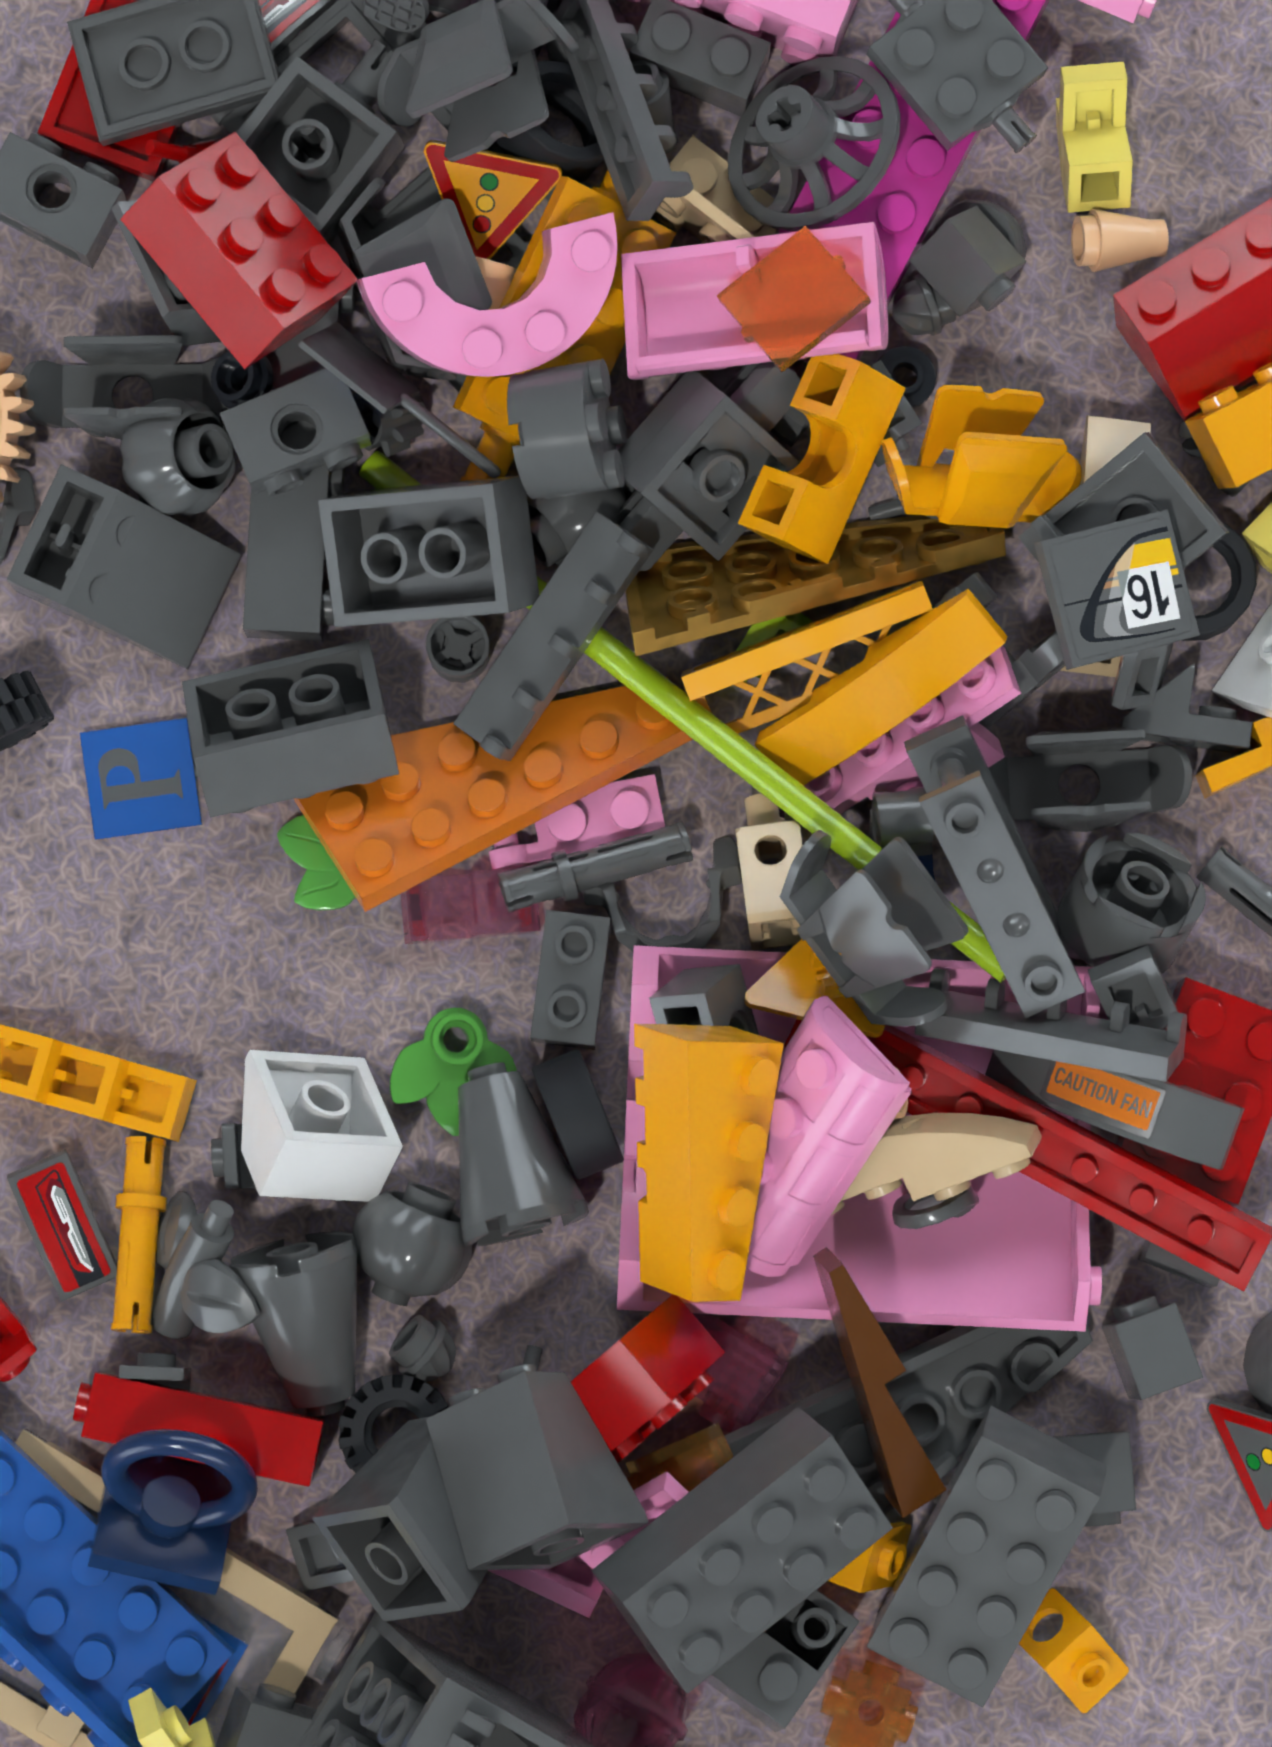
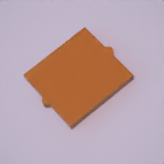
[716,226,871,373]

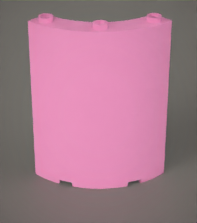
[617,945,1109,1332]

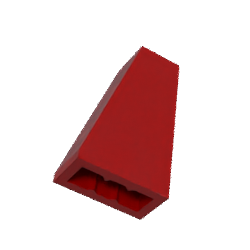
[73,1372,326,1487]

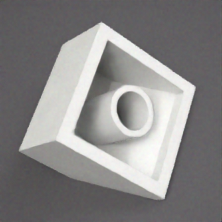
[241,1050,403,1202]

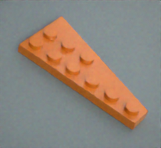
[293,677,693,912]

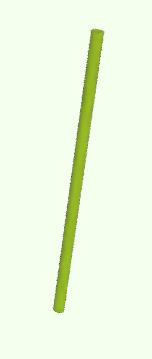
[359,451,1006,983]

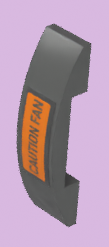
[985,1050,1245,1170]

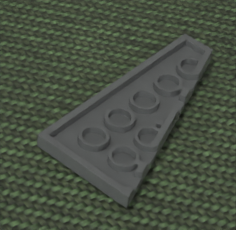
[716,1324,1093,1524]

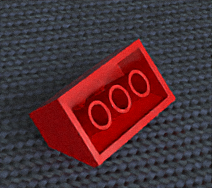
[1113,198,1272,422]

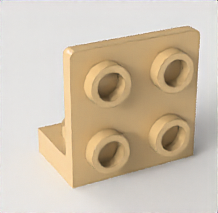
[653,135,790,244]

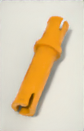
[111,1136,167,1334]

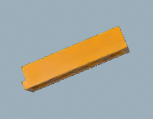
[681,581,933,734]

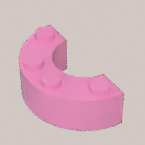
[356,212,617,377]

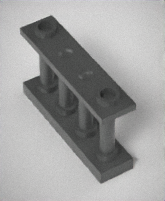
[904,715,1085,1018]

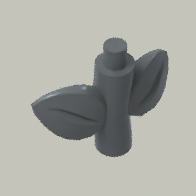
[151,1191,261,1339]

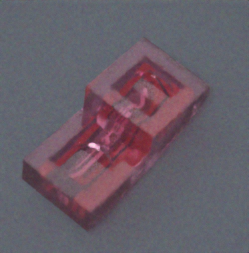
[400,868,541,944]

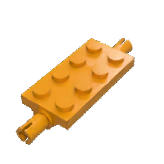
[452,169,676,481]

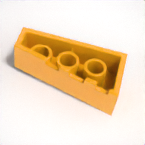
[634,1023,784,1302]

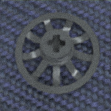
[728,56,900,231]

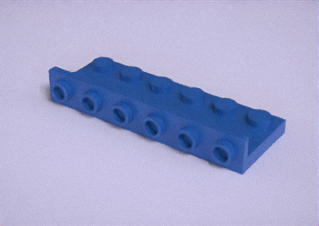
[0,1429,236,1747]

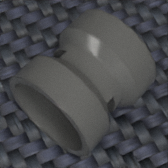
[426,616,491,683]

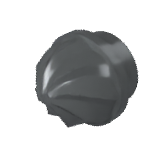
[892,273,956,336]
[389,1315,456,1382]

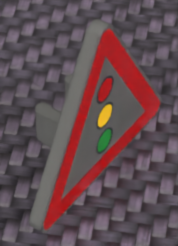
[1207,1398,1272,1532]

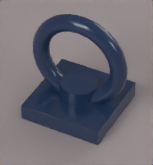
[88,1429,258,1595]

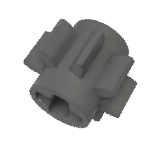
[352,393,425,457]

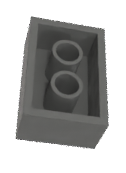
[318,475,539,627]
[182,639,399,818]

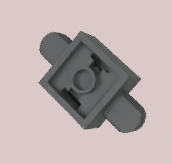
[618,361,801,571]

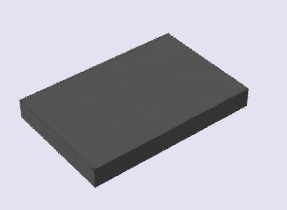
[67,0,280,146]

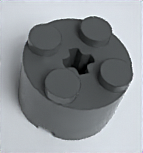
[507,359,627,499]
[1057,833,1206,974]

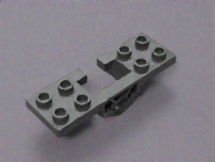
[932,432,1229,730]

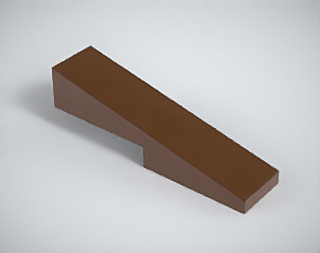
[813,1247,947,1518]

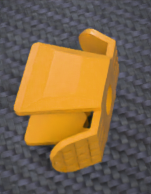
[881,385,1082,528]

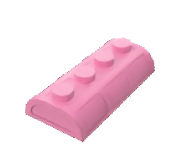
[621,222,888,380]
[746,996,912,1277]

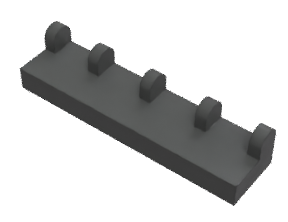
[554,0,694,221]
[453,511,654,761]
[915,968,1187,1082]

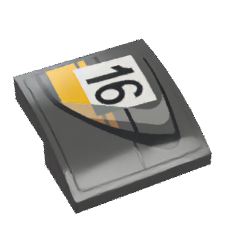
[1034,509,1200,670]

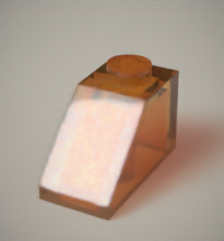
[626,1423,734,1492]

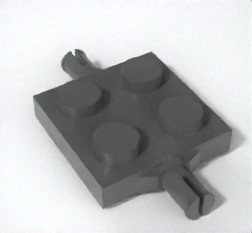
[866,0,1048,153]

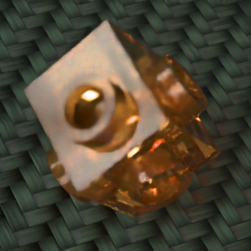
[819,1659,918,1747]

